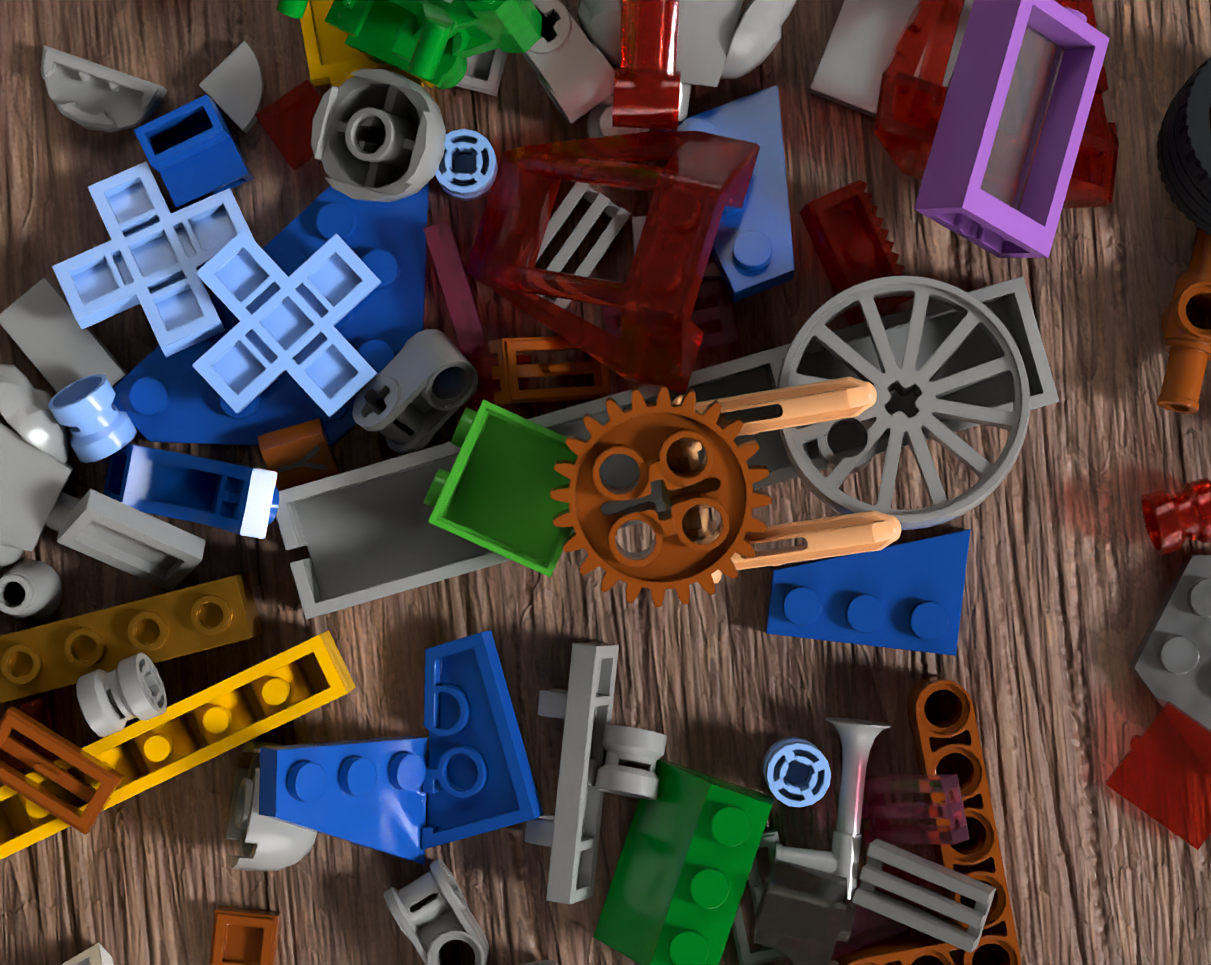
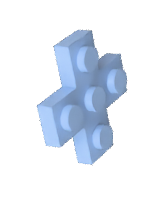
[52,161,254,357]
[192,229,381,417]

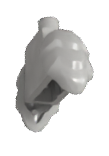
[577,0,797,122]
[0,364,80,570]

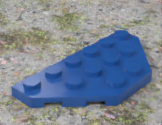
[113,182,430,448]

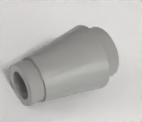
[0,560,62,623]

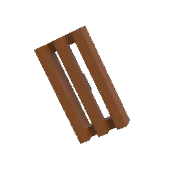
[489,334,611,406]
[0,707,125,835]

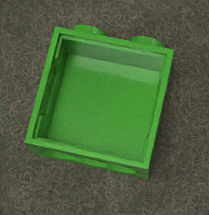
[423,400,601,577]

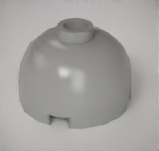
[311,69,446,202]
[226,740,317,872]

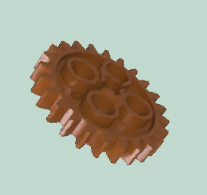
[550,385,772,607]

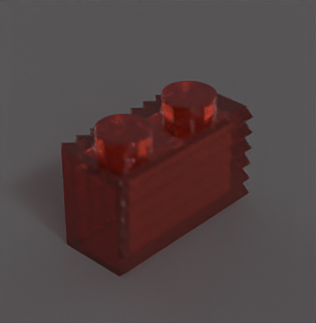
[799,180,913,326]

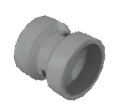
[76,652,167,737]
[594,725,667,800]

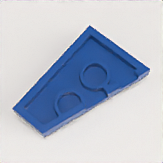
[765,529,971,656]
[422,630,544,850]

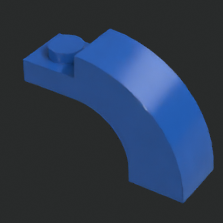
[103,443,279,539]

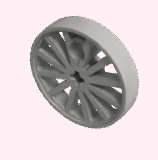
[776,276,1030,530]

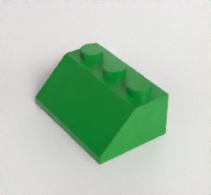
[593,758,774,965]

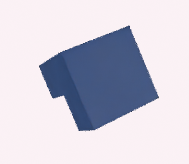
[134,94,254,210]

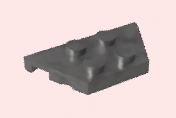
[1129,554,1211,775]

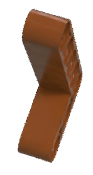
[832,676,1021,965]

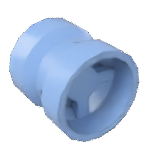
[435,129,499,201]
[48,373,137,463]
[762,736,831,808]

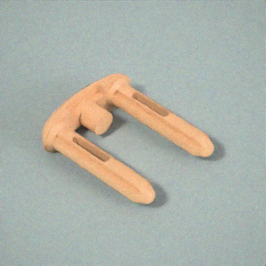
[661,377,901,584]

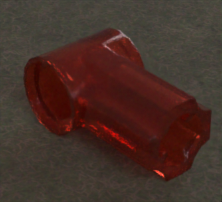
[612,0,681,130]

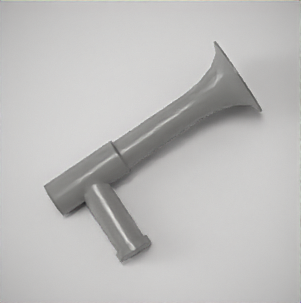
[773,717,892,899]

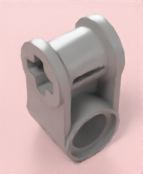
[521,0,622,124]
[352,329,479,456]
[384,859,489,965]

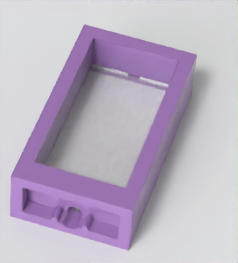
[914,0,1110,258]

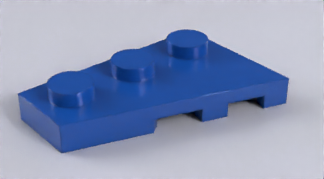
[660,84,795,302]
[259,735,428,865]

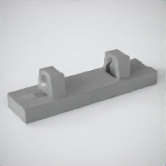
[524,642,619,905]

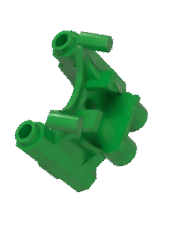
[276,0,542,90]

